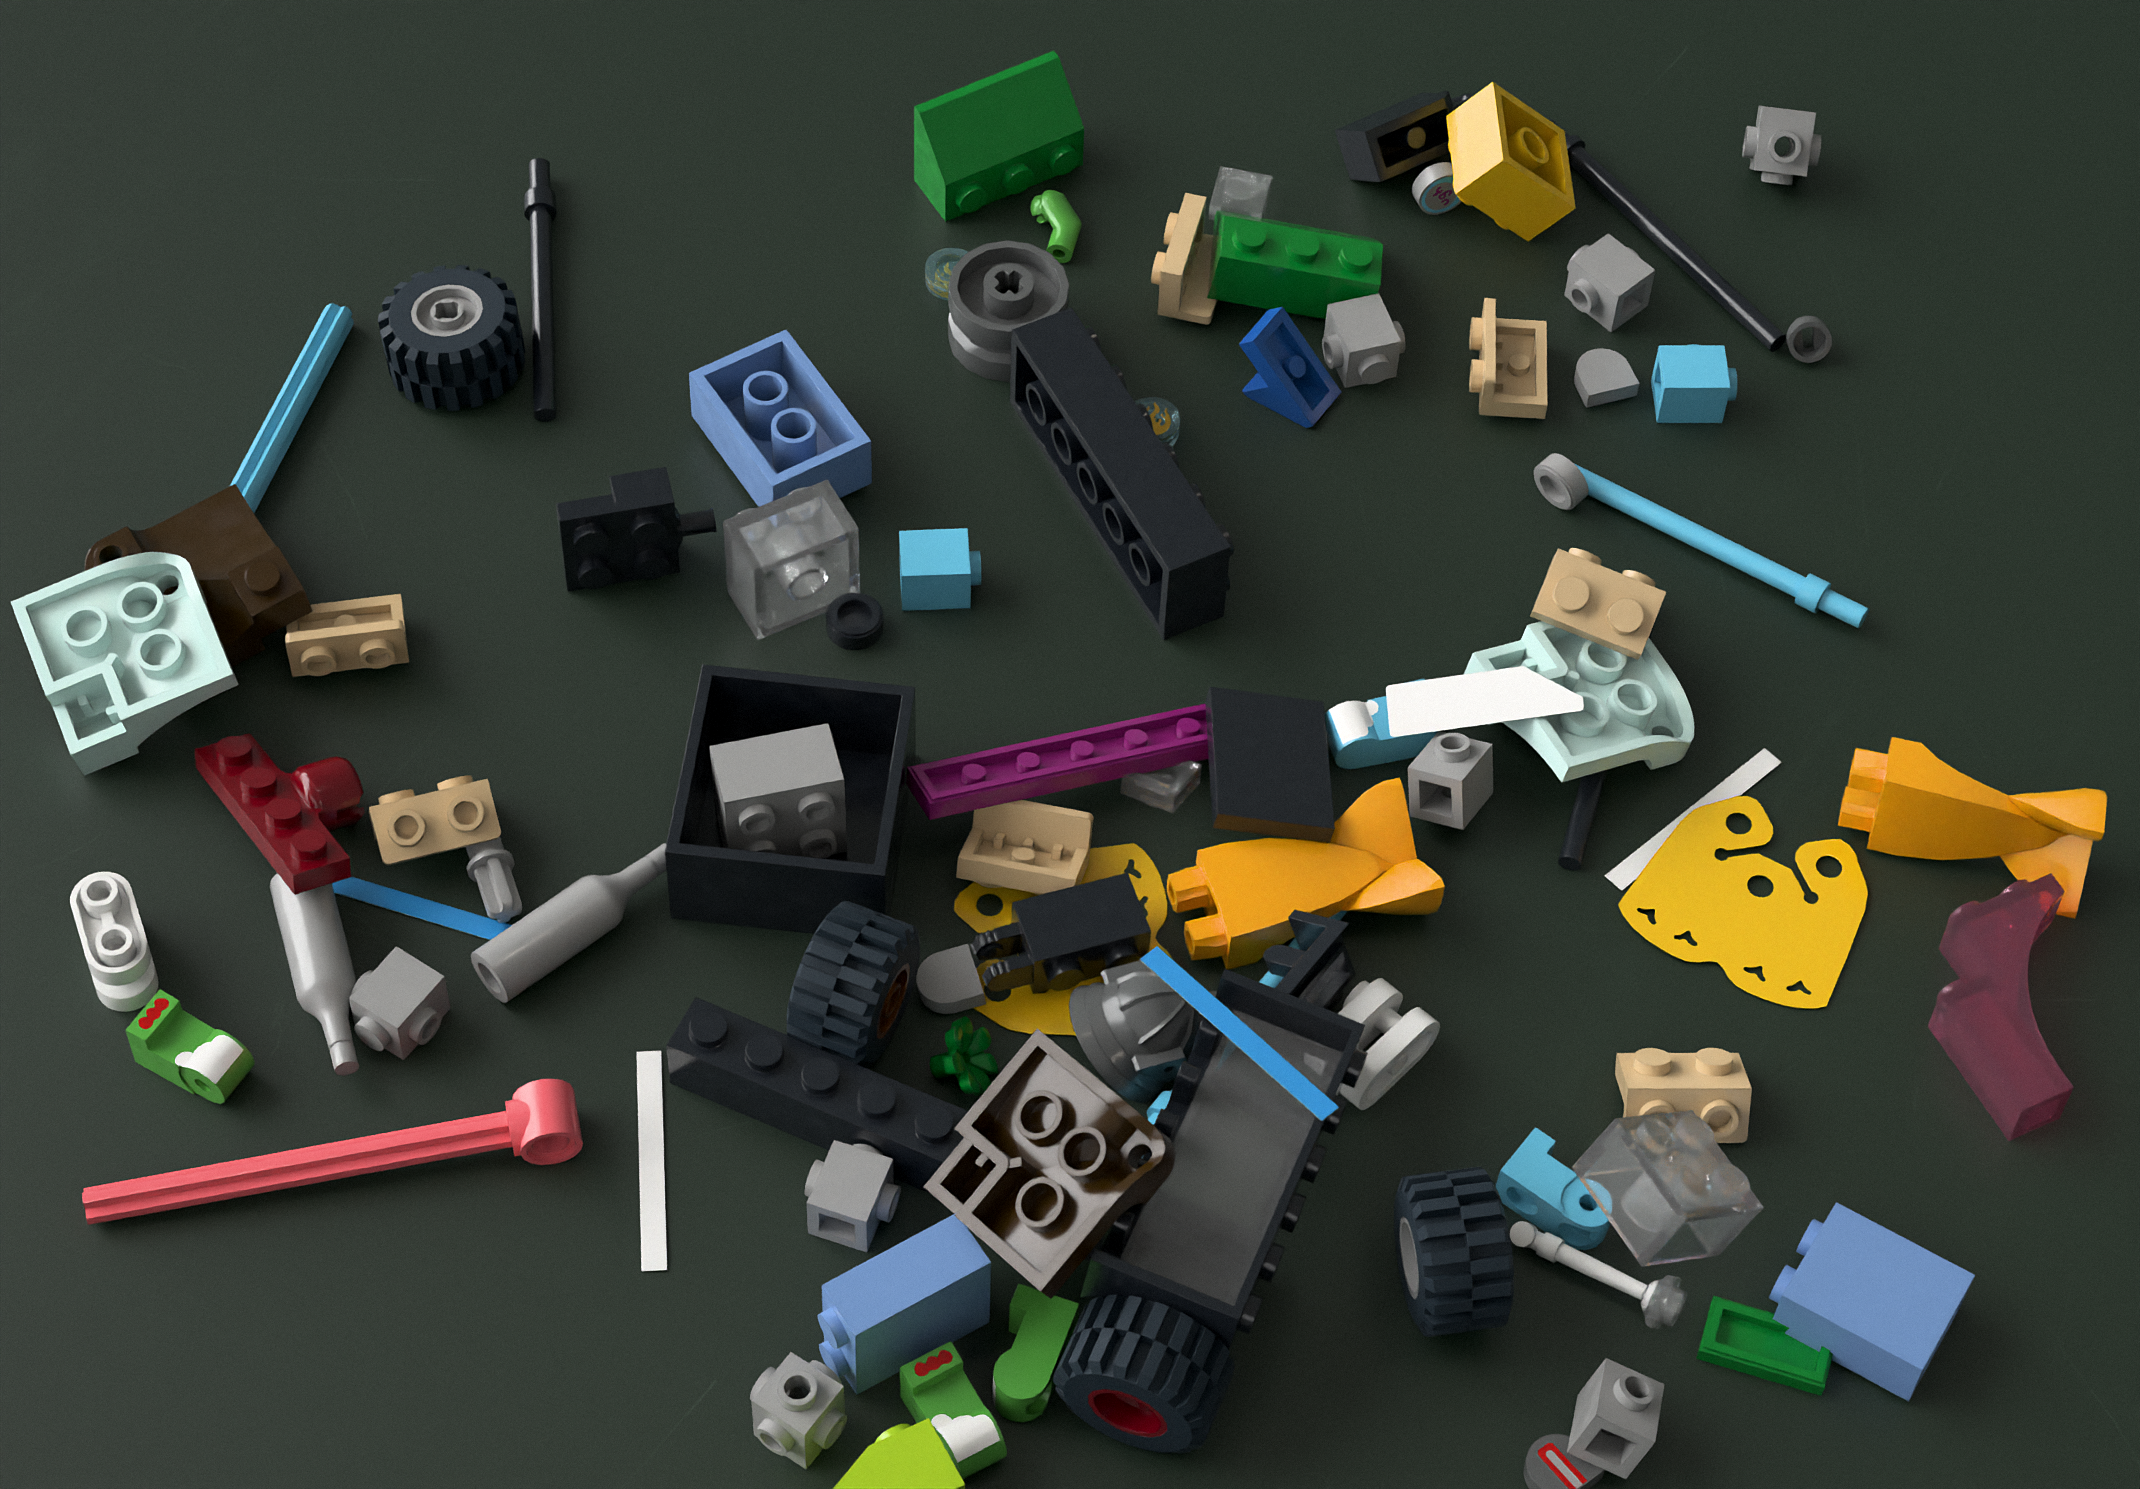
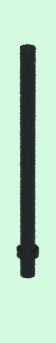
[1550,120,1786,352]

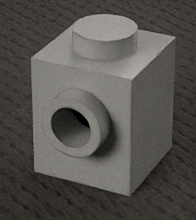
[1564,233,1655,332]
[1322,293,1405,388]
[1408,731,1493,830]
[349,946,450,1060]
[804,1140,901,1252]
[1567,1358,1665,1479]

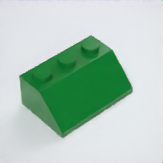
[914,51,1084,222]
[1207,210,1383,319]

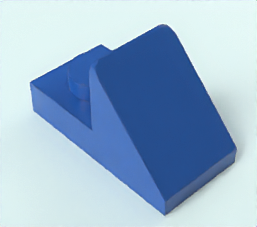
[1239,307,1341,428]

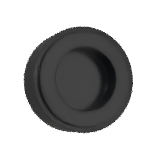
[826,592,884,650]

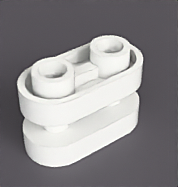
[70,872,158,1012]
[1303,978,1440,1110]

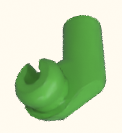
[1030,190,1082,263]

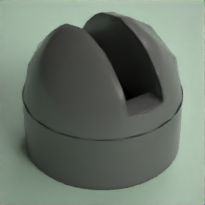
[1786,315,1832,363]

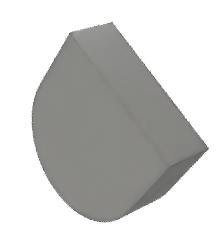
[1574,348,1639,408]
[916,944,986,1014]

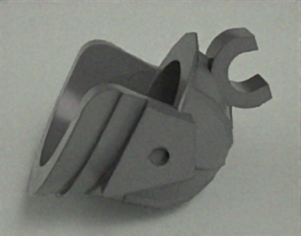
[1069,960,1217,1104]

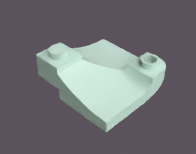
[11,552,239,776]
[1463,621,1695,782]

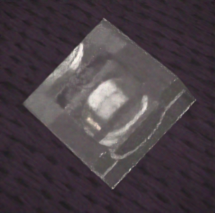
[1208,166,1272,220]
[1120,760,1202,813]

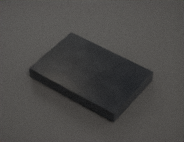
[1205,687,1335,843]

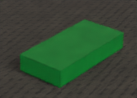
[1696,1295,1833,1396]

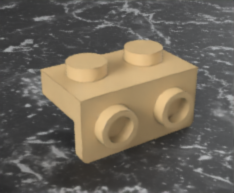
[1151,193,1218,325]
[1469,298,1548,419]
[1530,548,1666,660]
[285,594,409,677]
[369,775,501,866]
[956,800,1094,896]
[1615,1048,1752,1143]

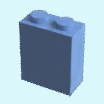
[1769,1202,1975,1402]
[817,1213,991,1395]

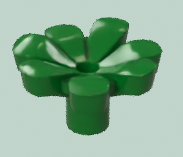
[929,1016,999,1096]

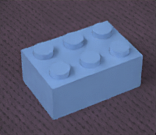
[689,330,872,529]

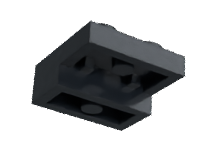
[556,467,717,592]

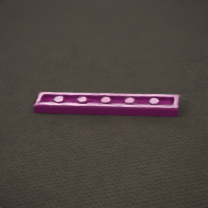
[906,704,1209,820]

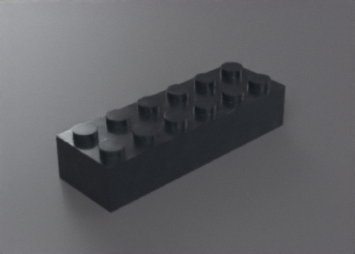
[1010,308,1234,640]

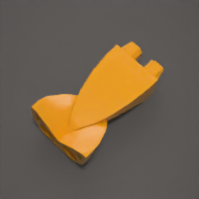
[1838,737,2107,919]
[1167,778,1445,970]

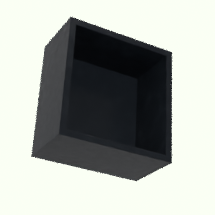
[665,664,916,934]

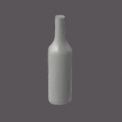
[471,843,666,1003]
[270,873,359,1076]

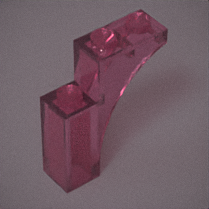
[1928,873,2074,1141]

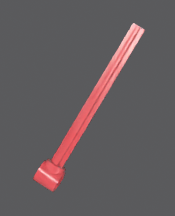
[82,1079,583,1225]

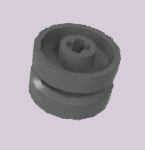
[948,240,1069,382]

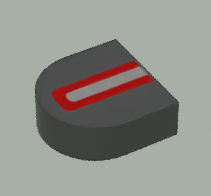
[1523,1434,1605,1489]

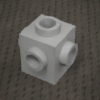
[1742,106,1821,185]
[750,1352,847,1470]

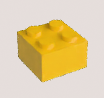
[1446,82,1576,242]

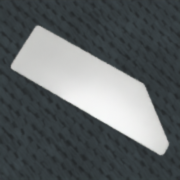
[1386,666,1584,737]

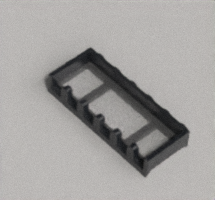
[1080,969,1368,1350]

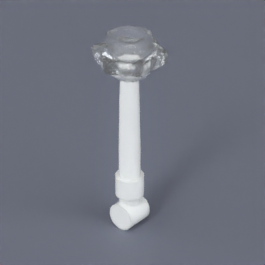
[1510,1221,1688,1329]

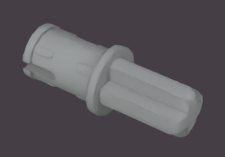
[466,837,522,923]

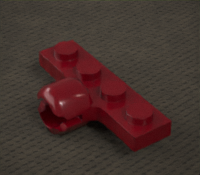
[195,733,365,895]

